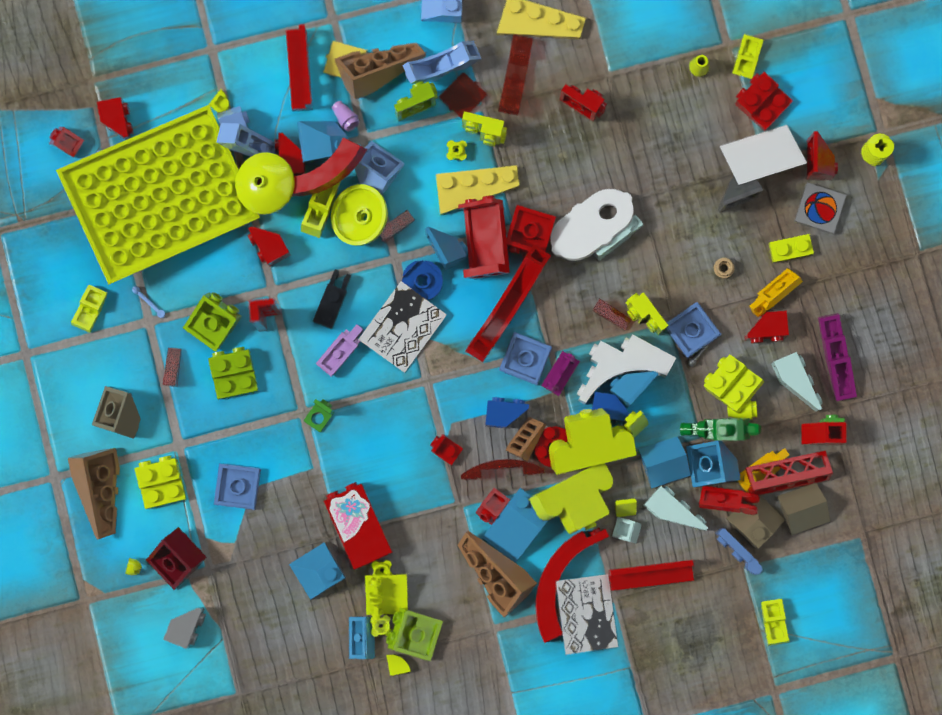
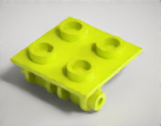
[365,574,408,620]

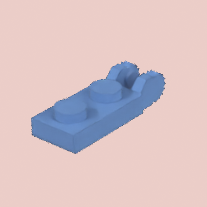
[715,528,762,575]

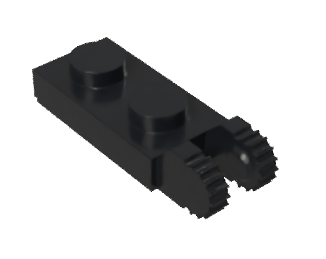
[313,269,352,329]

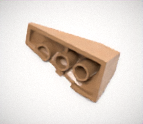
[335,43,426,100]
[68,448,120,539]
[458,531,537,617]

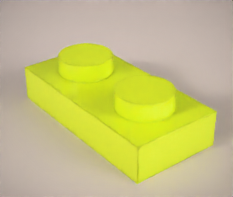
[768,234,814,263]

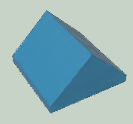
[638,436,691,489]

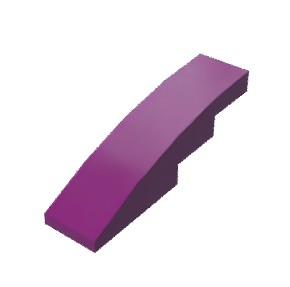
[818,313,857,401]

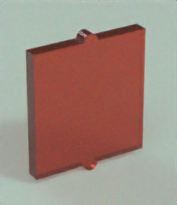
[439,72,488,119]

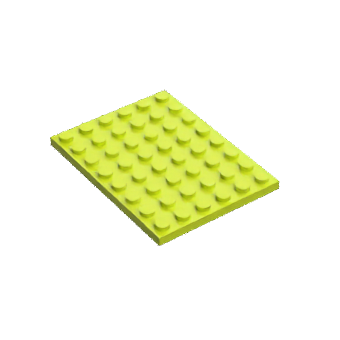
[56,105,260,285]

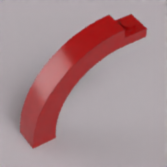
[257,137,367,196]
[466,245,551,362]
[535,527,609,643]

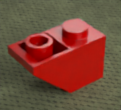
[97,97,133,140]
[275,133,305,176]
[247,226,291,267]
[745,310,789,344]
[801,422,847,445]

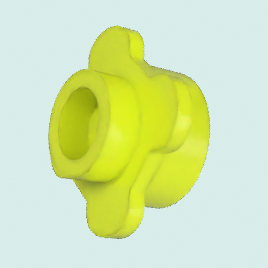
[446,140,467,161]
[371,560,393,575]
[370,615,391,637]

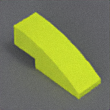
[301,181,341,238]

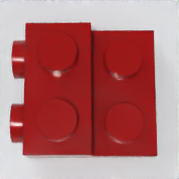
[735,72,793,132]
[559,84,607,122]
[506,205,556,254]

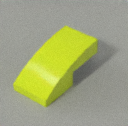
[732,34,764,79]
[71,285,108,333]
[761,599,789,646]

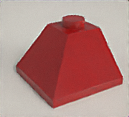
[807,131,838,180]

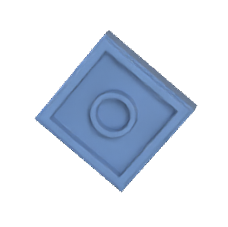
[666,302,721,359]
[499,332,552,385]
[214,463,261,510]

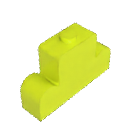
[549,408,637,474]
[529,463,613,534]

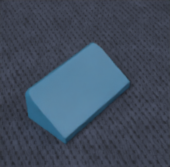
[349,617,375,659]

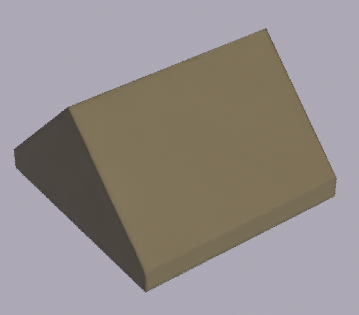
[777,483,831,535]

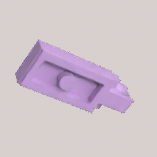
[316,324,364,377]

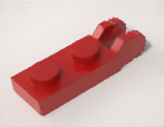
[699,486,760,515]

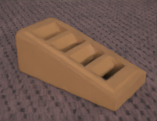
[506,417,546,462]

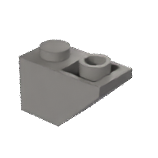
[163,607,206,649]

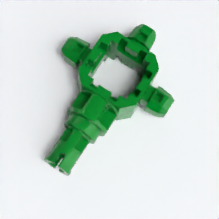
[680,418,761,441]

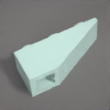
[771,352,823,411]
[643,486,708,531]

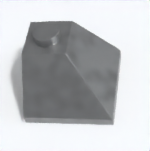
[718,175,763,212]

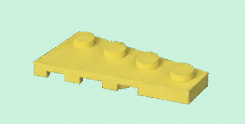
[496,0,586,39]
[436,165,519,216]

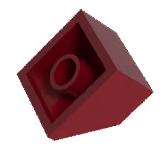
[146,527,207,590]

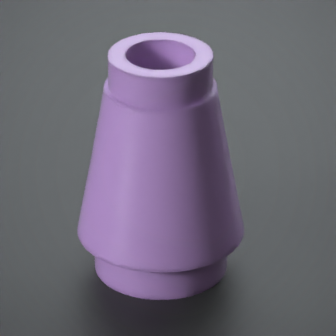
[332,101,360,131]

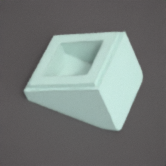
[612,517,641,544]

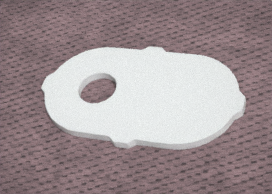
[550,189,634,261]

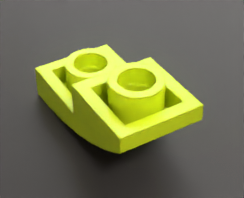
[624,410,649,438]

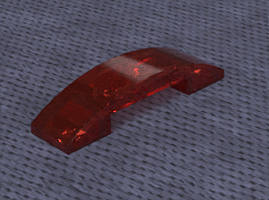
[498,34,533,116]
[461,459,544,480]

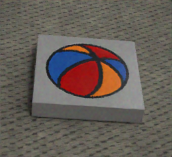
[794,182,846,234]

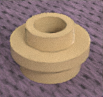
[714,258,734,278]

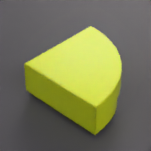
[209,89,229,113]
[386,654,411,676]

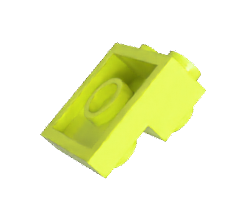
[462,111,507,147]
[625,292,668,335]
[704,354,764,414]
[134,455,187,509]

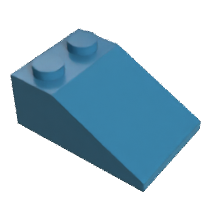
[482,488,547,563]

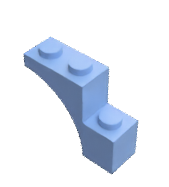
[403,41,482,84]

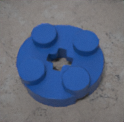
[402,261,443,301]

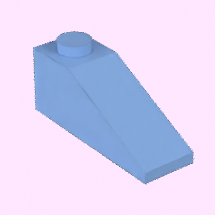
[216,123,277,157]

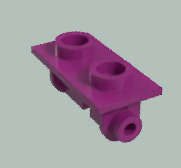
[541,351,580,396]

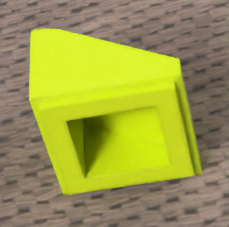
[614,498,637,517]

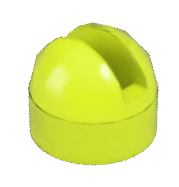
[125,558,142,576]

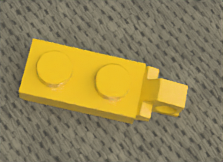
[749,268,803,317]
[737,448,790,493]

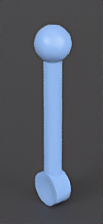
[132,286,165,318]

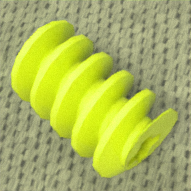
[861,133,895,166]

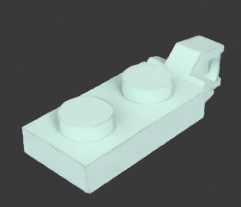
[594,215,643,261]

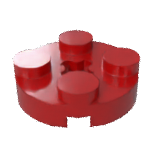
[534,426,568,468]

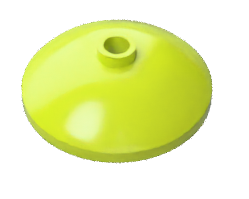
[235,152,295,215]
[331,184,388,246]

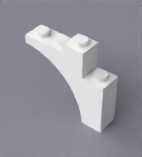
[577,334,676,404]

